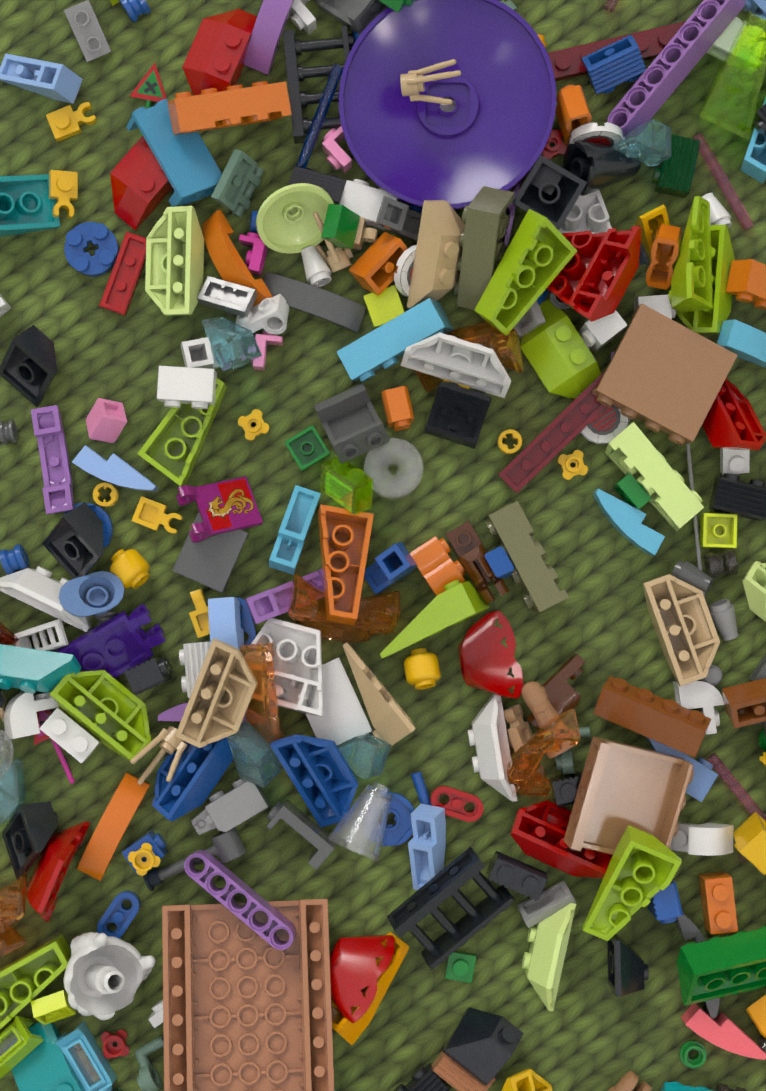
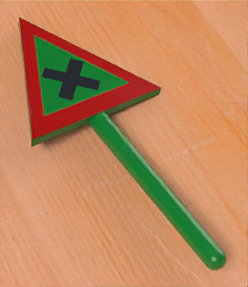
[129,63,167,136]

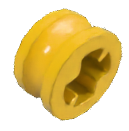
[497,429,522,454]
[93,482,119,507]

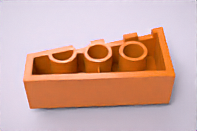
[167,81,292,135]
[318,504,374,625]

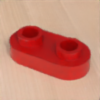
[430,785,483,822]

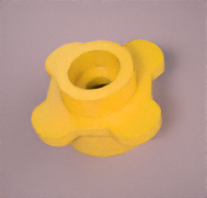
[238,409,269,441]
[558,450,588,480]
[128,843,161,876]

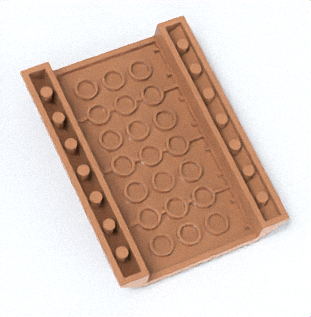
[162,899,334,1091]

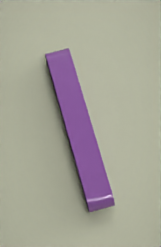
[608,0,746,142]

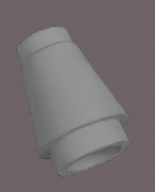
[709,599,739,641]

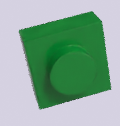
[445,951,476,983]

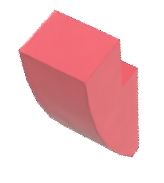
[680,1003,766,1060]

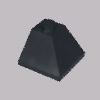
[513,155,587,230]
[0,325,57,407]
[42,502,103,579]
[2,801,58,880]
[607,933,649,997]
[442,1007,524,1086]

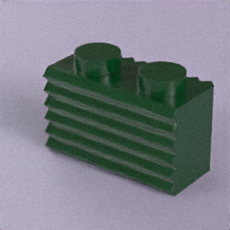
[652,134,701,198]

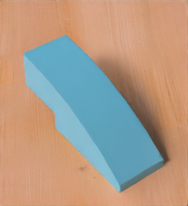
[717,319,766,368]
[268,485,321,575]
[593,489,665,556]

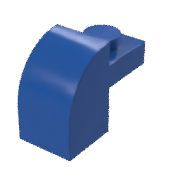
[364,542,417,595]

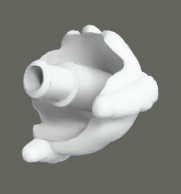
[63,932,156,1020]

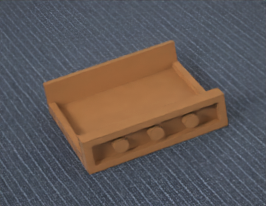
[591,304,737,445]
[563,736,694,855]

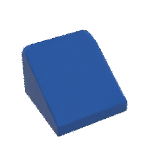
[484,546,514,578]

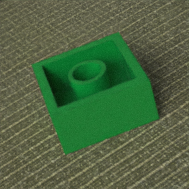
[321,204,360,249]
[284,425,331,472]
[613,473,652,510]

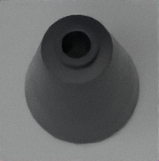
[563,141,641,196]

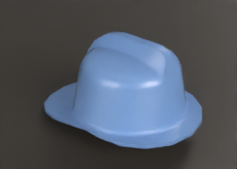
[59,571,124,617]

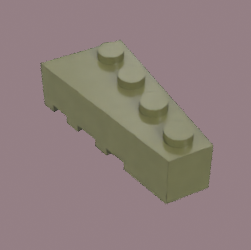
[454,186,515,310]
[485,501,569,612]

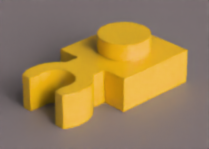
[46,102,97,142]
[49,170,78,219]
[131,496,183,534]

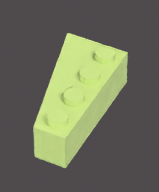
[605,422,704,532]

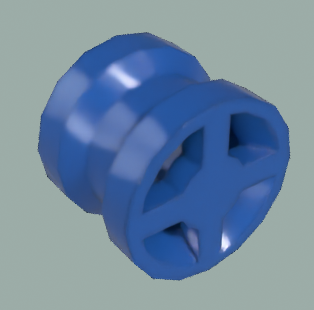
[119,0,151,23]
[0,544,30,575]

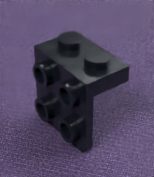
[424,382,492,449]

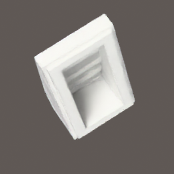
[12,619,69,651]

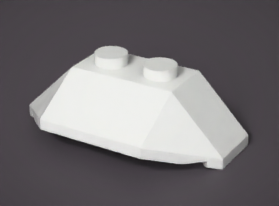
[401,333,511,398]
[0,566,94,632]
[467,693,518,802]

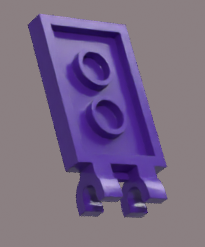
[55,604,166,678]

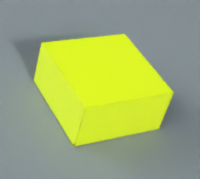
[363,285,404,330]
[700,513,737,548]
[30,990,76,1025]

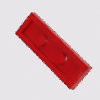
[99,231,146,317]

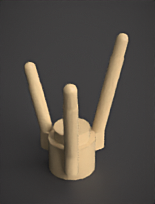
[400,59,461,105]
[313,212,354,273]
[130,726,188,785]

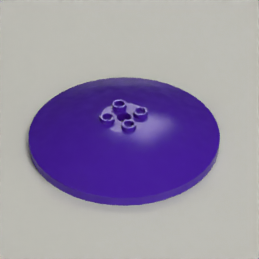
[339,0,556,210]

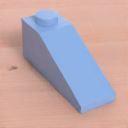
[0,53,83,104]

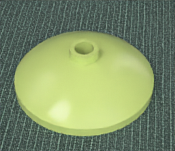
[256,183,334,254]

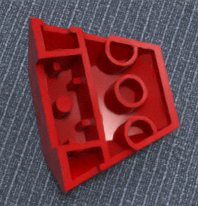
[546,226,642,322]
[26,821,91,923]

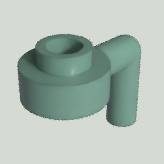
[555,727,591,775]
[135,1036,164,1091]

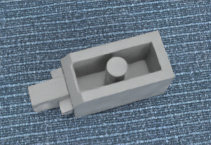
[191,776,270,835]

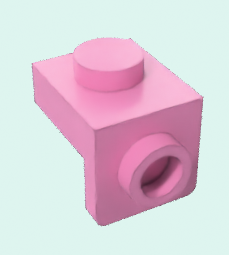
[322,126,352,174]
[248,331,283,371]

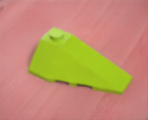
[668,196,713,313]
[380,580,489,659]
[582,825,682,941]

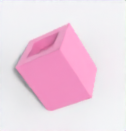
[86,398,127,443]

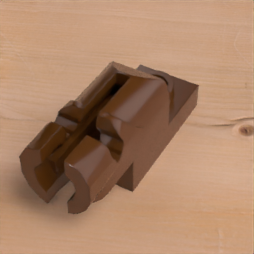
[446,520,509,604]
[527,653,585,737]

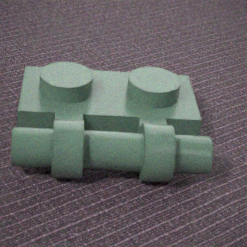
[211,149,264,218]

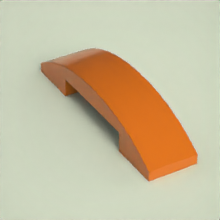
[202,209,273,307]
[77,772,151,881]

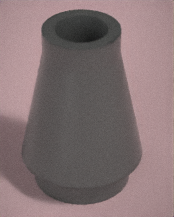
[672,560,714,593]

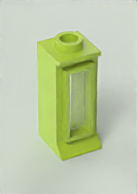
[0,1015,44,1079]

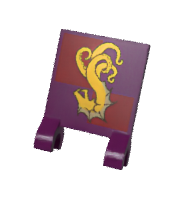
[176,476,263,543]

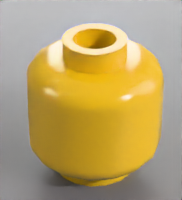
[110,549,150,589]
[403,648,441,690]

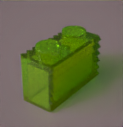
[319,457,374,514]

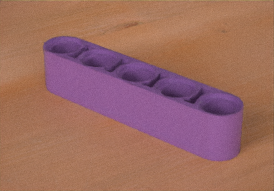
[184,850,296,950]

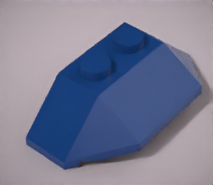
[152,734,234,822]
[270,734,359,828]

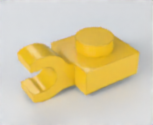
[189,588,210,638]

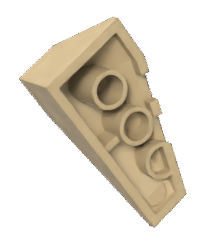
[343,641,416,747]

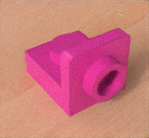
[239,232,268,277]

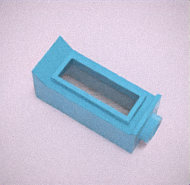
[55,1021,117,1091]

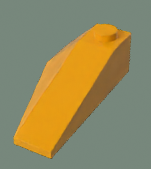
[331,932,410,1045]

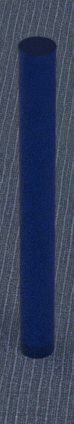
[296,63,344,168]

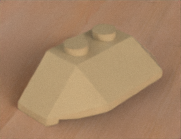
[407,200,465,308]
[643,574,720,686]
[175,638,258,748]

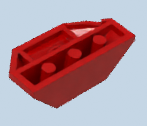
[182,9,257,96]
[110,135,173,231]
[702,376,766,450]
[510,800,613,878]

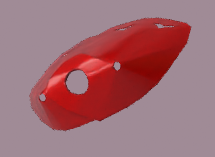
[458,610,523,699]
[330,935,395,1023]

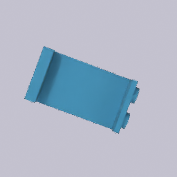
[126,99,222,207]

